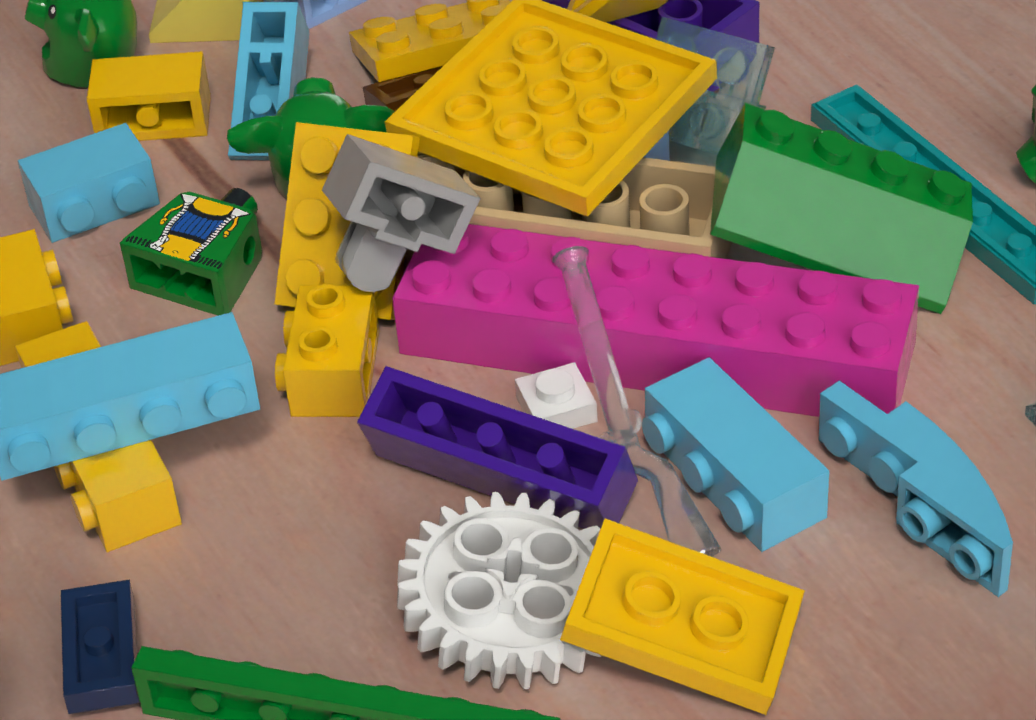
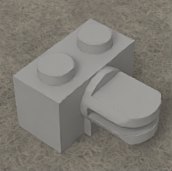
[322,134,481,292]

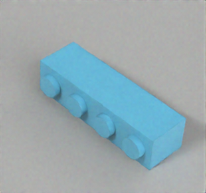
[0,312,260,481]

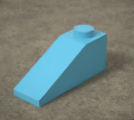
[228,2,310,160]

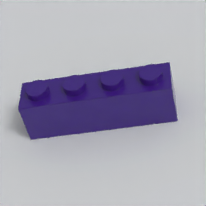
[357,366,638,529]

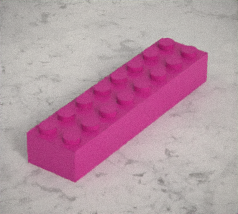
[392,224,919,417]

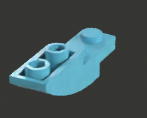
[819,381,1013,597]

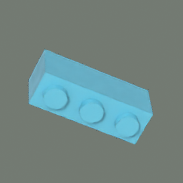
[642,357,830,552]

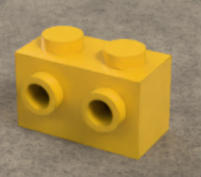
[275,284,380,417]

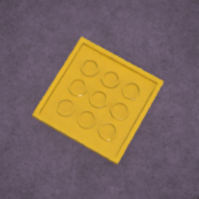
[385,0,717,217]

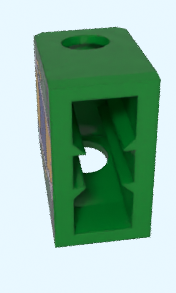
[120,188,262,316]

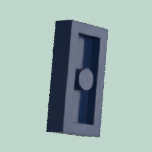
[61,579,140,714]

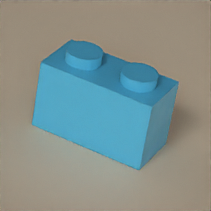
[17,123,160,243]

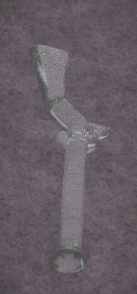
[552,246,722,557]

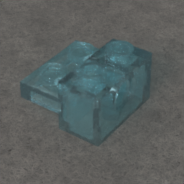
[656,17,775,155]

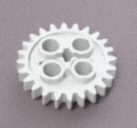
[397,492,602,689]

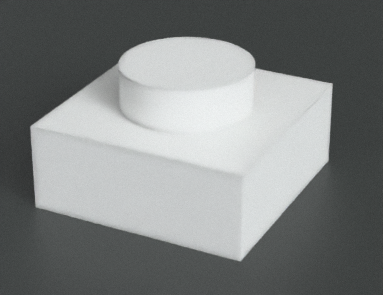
[515,362,598,429]

